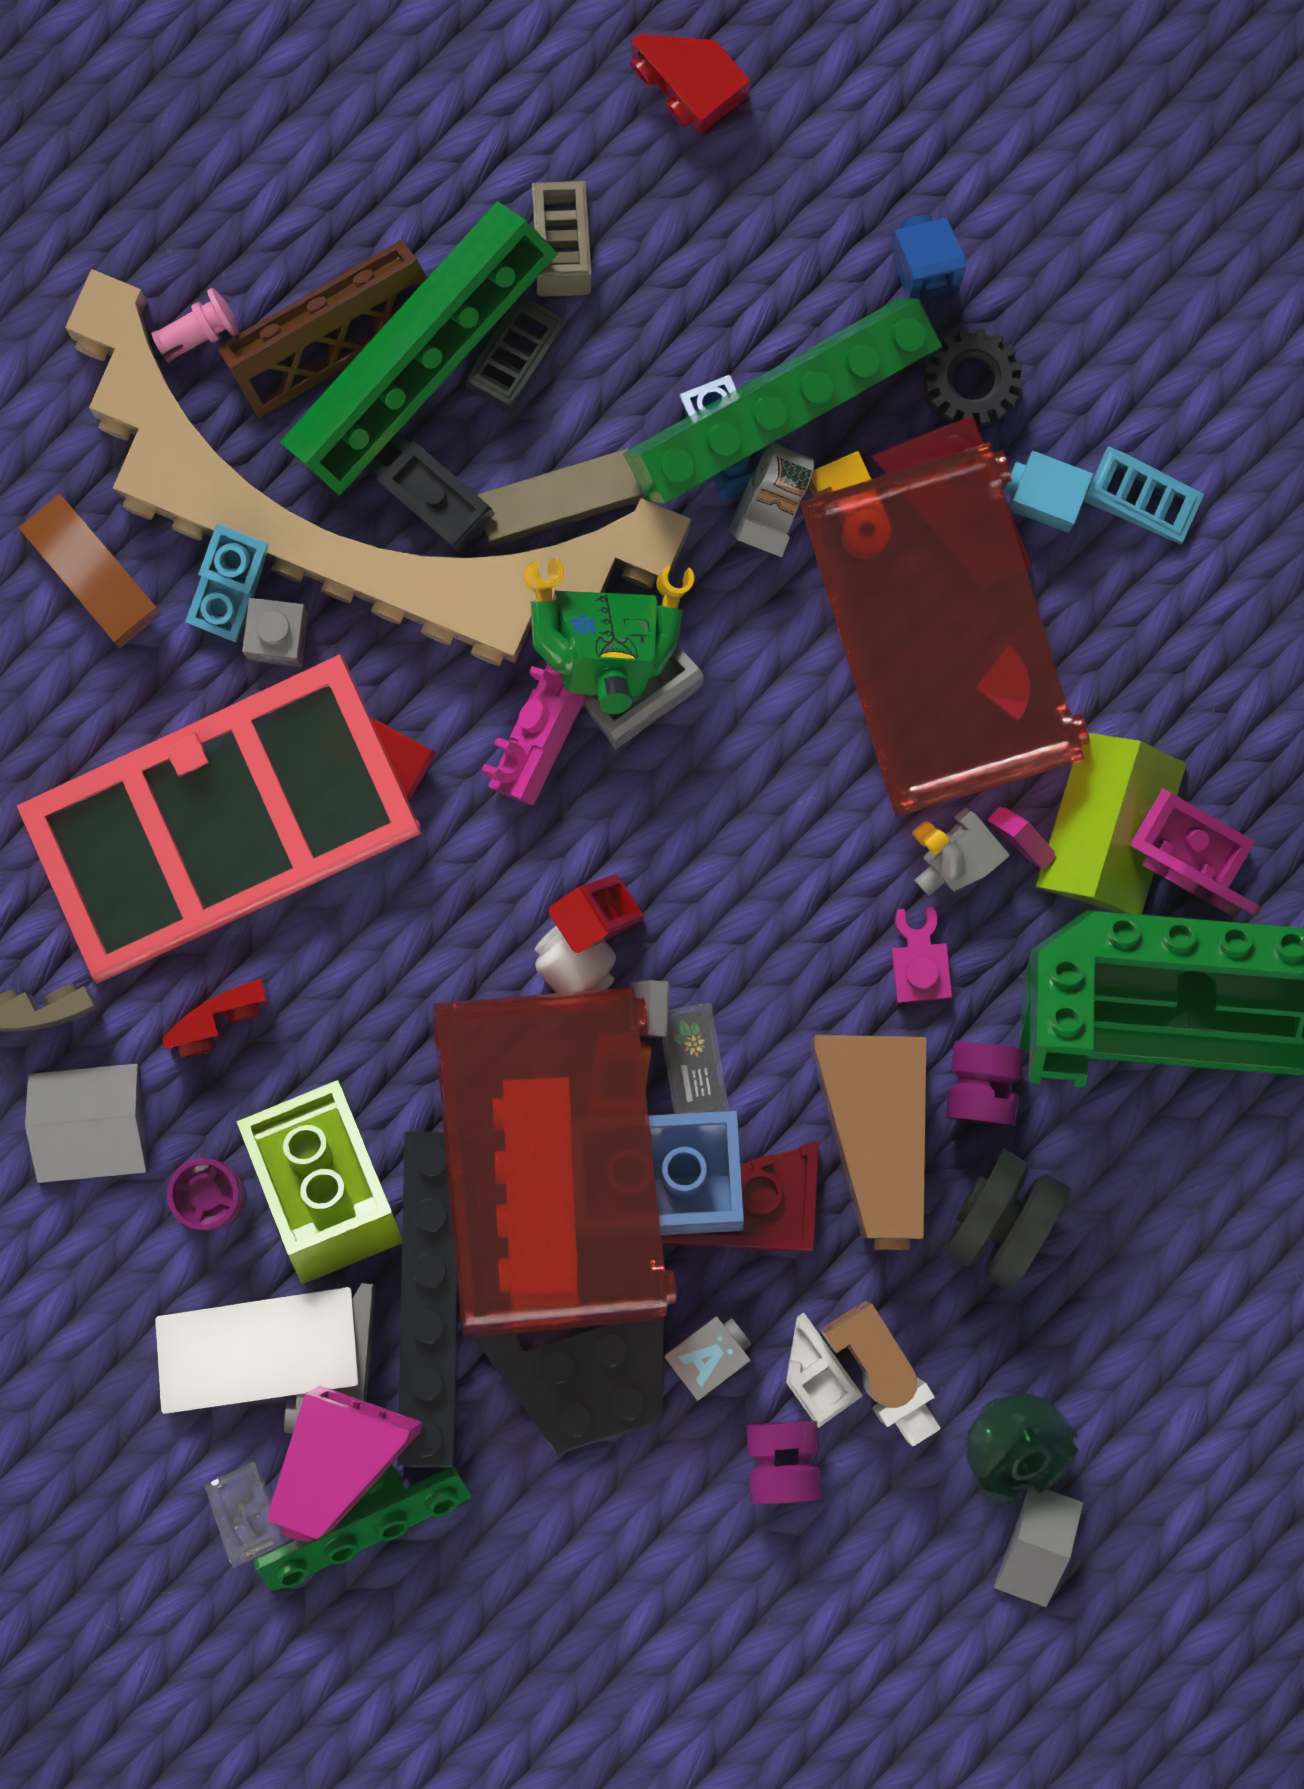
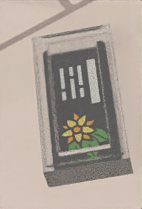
[662,1003,729,1114]

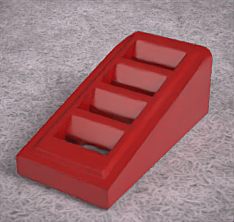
[549,874,645,953]

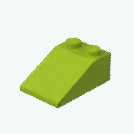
[237,1080,402,1284]

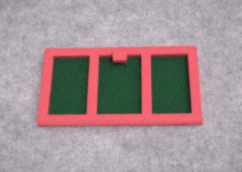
[17,654,422,984]

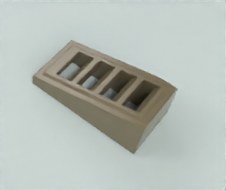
[532,181,591,297]

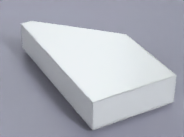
[786,1312,863,1428]

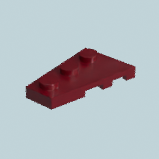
[648,1141,819,1253]

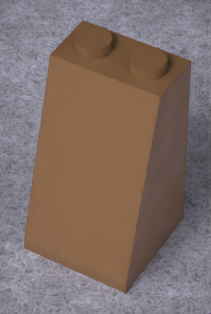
[810,1035,926,1250]

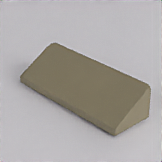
[477,448,644,548]

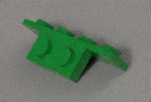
[254,1461,471,1591]

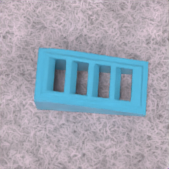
[1083,446,1204,544]

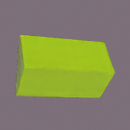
[1035,732,1186,915]

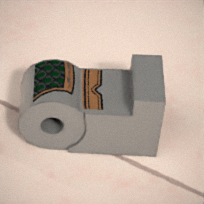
[729,443,814,557]

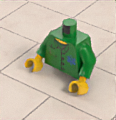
[523,558,694,714]

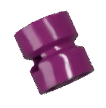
[945,1041,1025,1127]
[167,1158,246,1231]
[746,1421,822,1504]

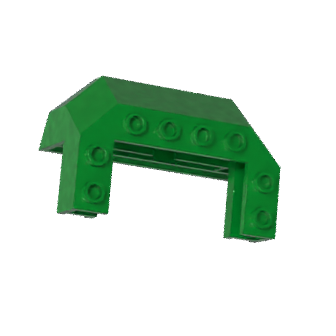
[1019,910,1304,1087]

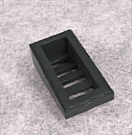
[465,295,566,414]

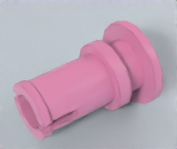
[151,288,239,363]

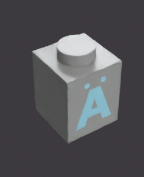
[242,598,309,668]
[664,1316,752,1401]

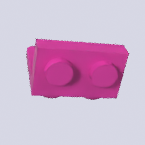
[1130,788,1262,918]

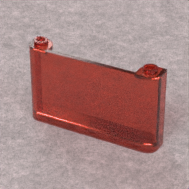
[799,443,1091,817]
[432,987,676,1337]

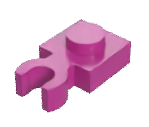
[891,906,952,1004]

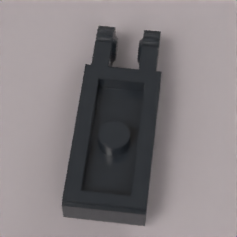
[365,432,495,553]

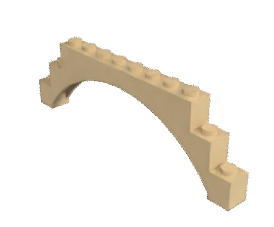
[65,269,691,666]

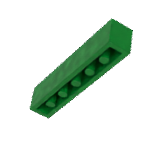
[280,201,558,496]
[623,298,942,503]

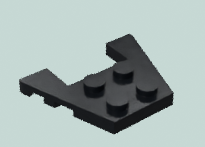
[458,1247,665,1454]

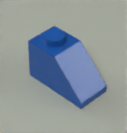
[891,215,967,301]

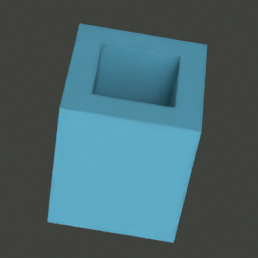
[1004,450,1093,533]

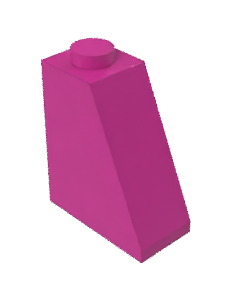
[266,1386,423,1542]

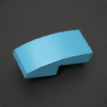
[185,523,269,642]

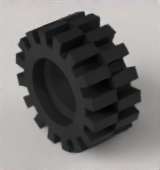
[923,328,1023,430]

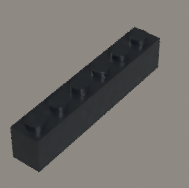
[397,1132,463,1467]

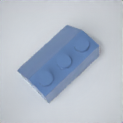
[570,1111,744,1240]

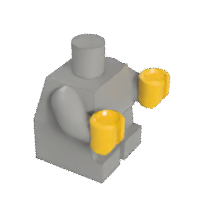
[912,808,1010,896]

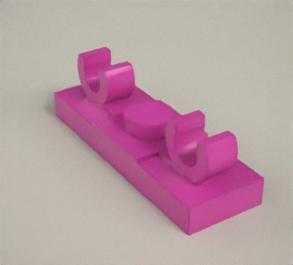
[482,664,587,806]

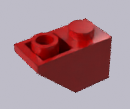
[630,34,750,136]

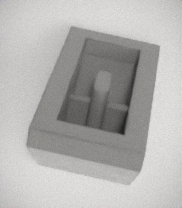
[993,1483,1083,1607]

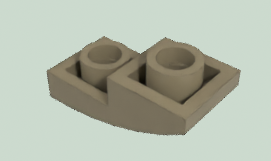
[0,983,101,1032]

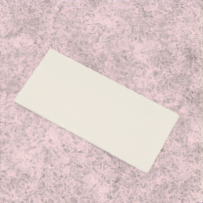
[155,1287,358,1414]

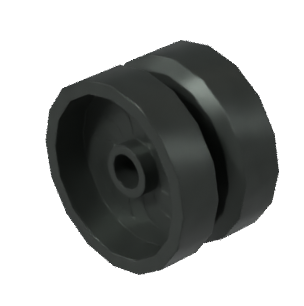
[942,1149,1071,1292]

